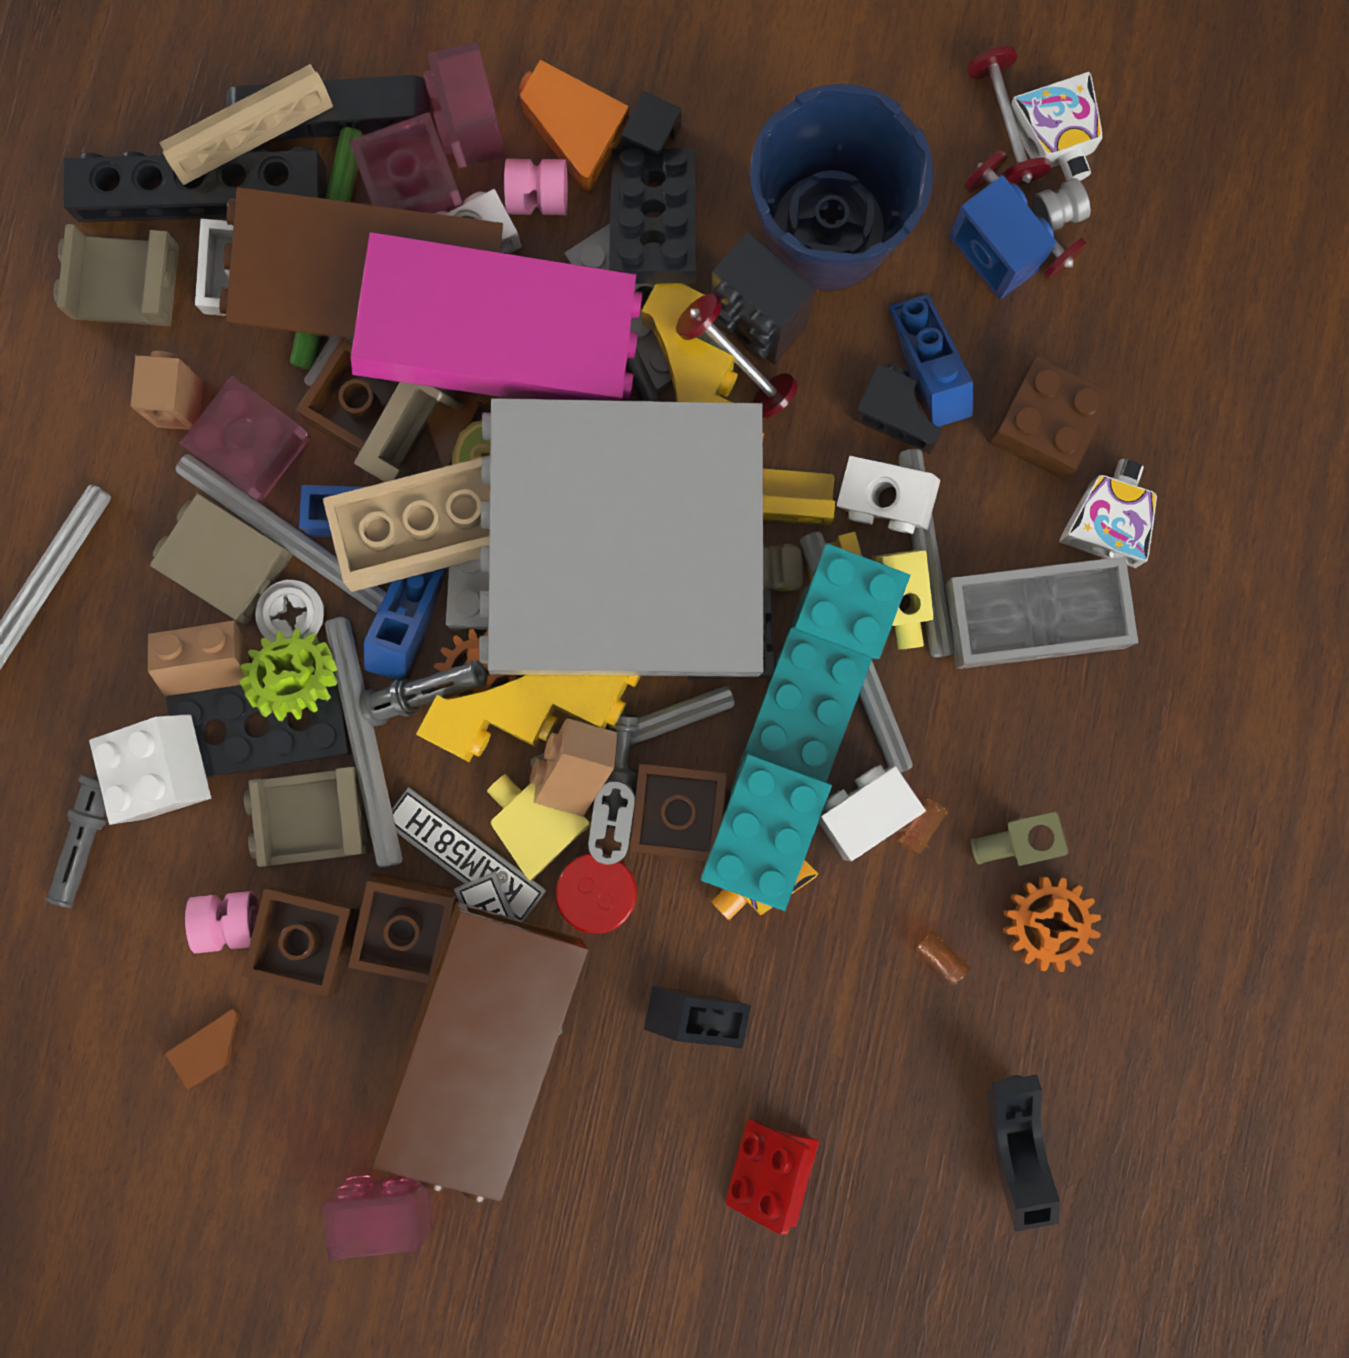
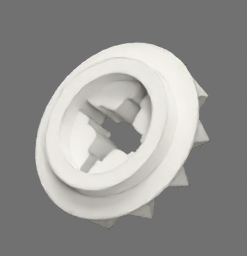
[255,580,325,643]

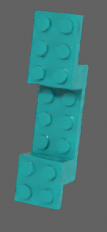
[700,543,911,911]

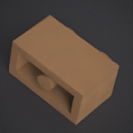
[130,351,204,430]
[148,620,250,697]
[530,718,617,816]

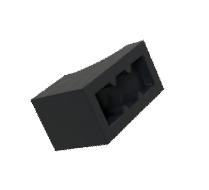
[853,364,943,454]
[644,986,751,1048]

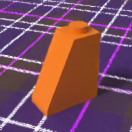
[518,60,630,194]

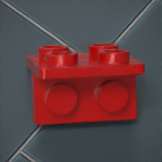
[725,1120,819,1235]

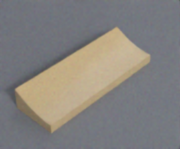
[323,455,490,592]

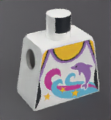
[1011,72,1102,181]
[1059,459,1157,568]

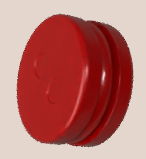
[555,853,637,934]

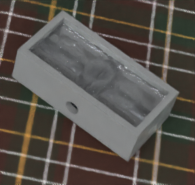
[944,557,1138,669]

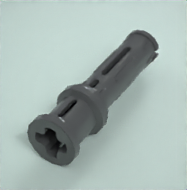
[360,660,487,727]
[45,774,107,908]

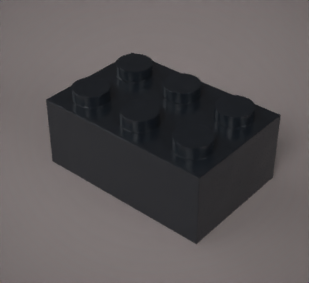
[711,232,816,365]

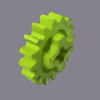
[239,629,338,721]

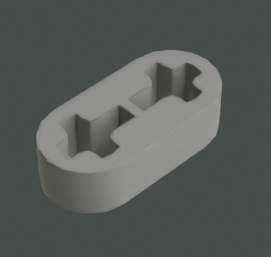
[589,779,635,865]

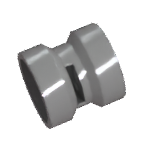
[1033,178,1091,232]

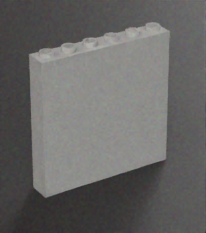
[479,399,763,677]

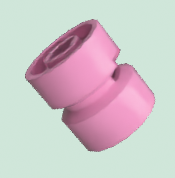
[504,159,568,215]
[185,891,260,953]

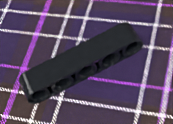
[226,75,431,141]

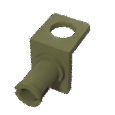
[971,812,1069,866]

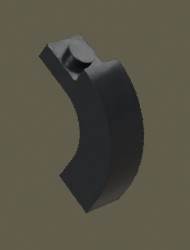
[987,1074,1060,1232]

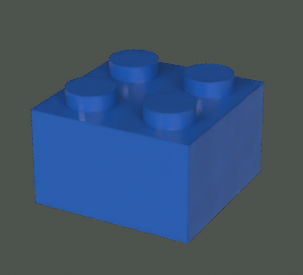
[948,175,1057,300]

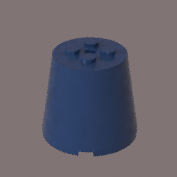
[750,84,933,291]

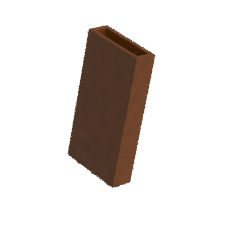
[219,187,503,340]
[370,901,588,1202]

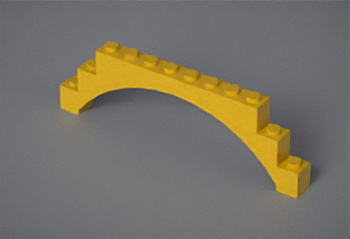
[416,283,765,762]

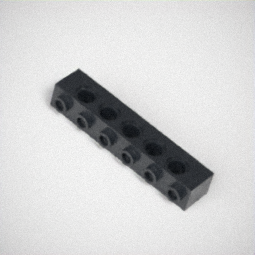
[64,146,326,223]

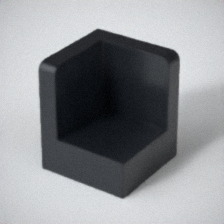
[621,91,682,154]

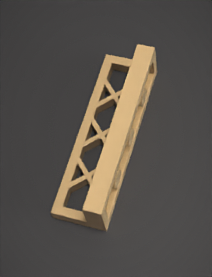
[159,64,333,185]

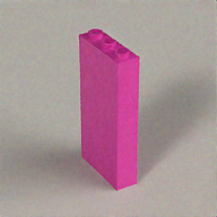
[351,232,642,401]

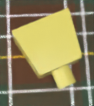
[871,550,933,649]
[487,774,591,881]

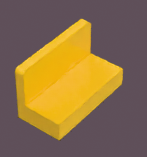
[763,469,835,526]

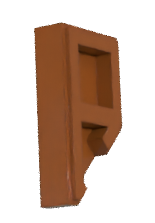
[427,390,481,467]
[165,1007,240,1090]

